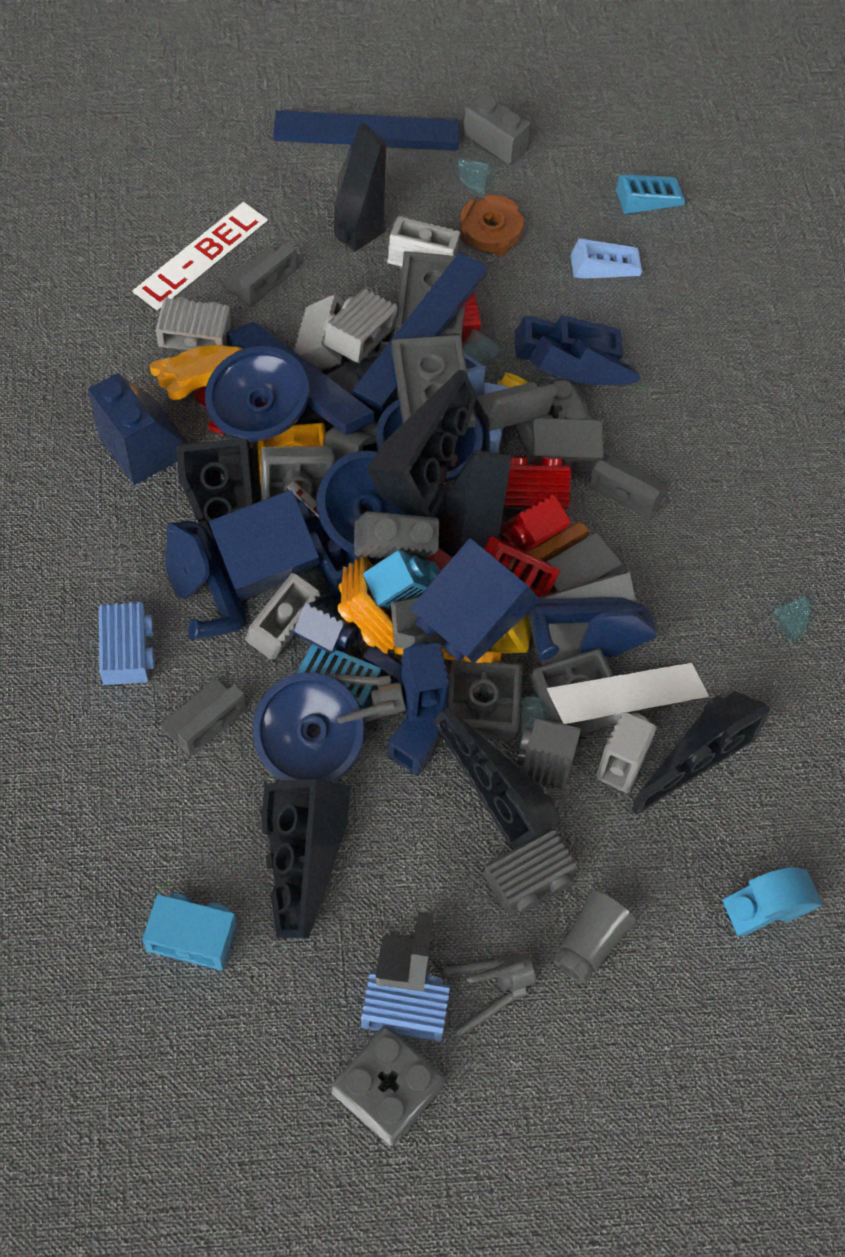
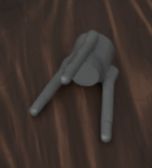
[324,674,406,723]
[441,953,536,1036]

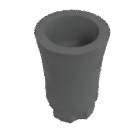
[553,890,636,984]

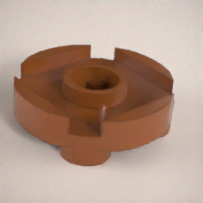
[460,194,524,255]

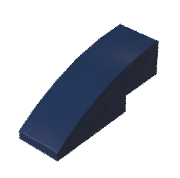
[515,315,623,360]
[529,335,641,385]

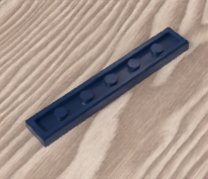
[273,110,460,151]
[353,252,488,412]
[226,321,374,435]

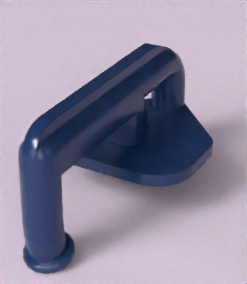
[166,521,246,640]
[529,598,657,660]

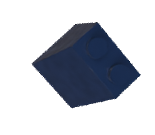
[88,373,188,485]
[208,490,324,602]
[410,538,540,663]

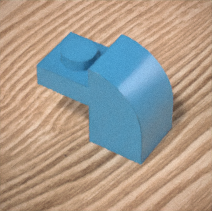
[722,867,823,937]

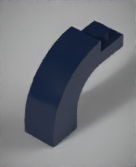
[363,647,440,776]

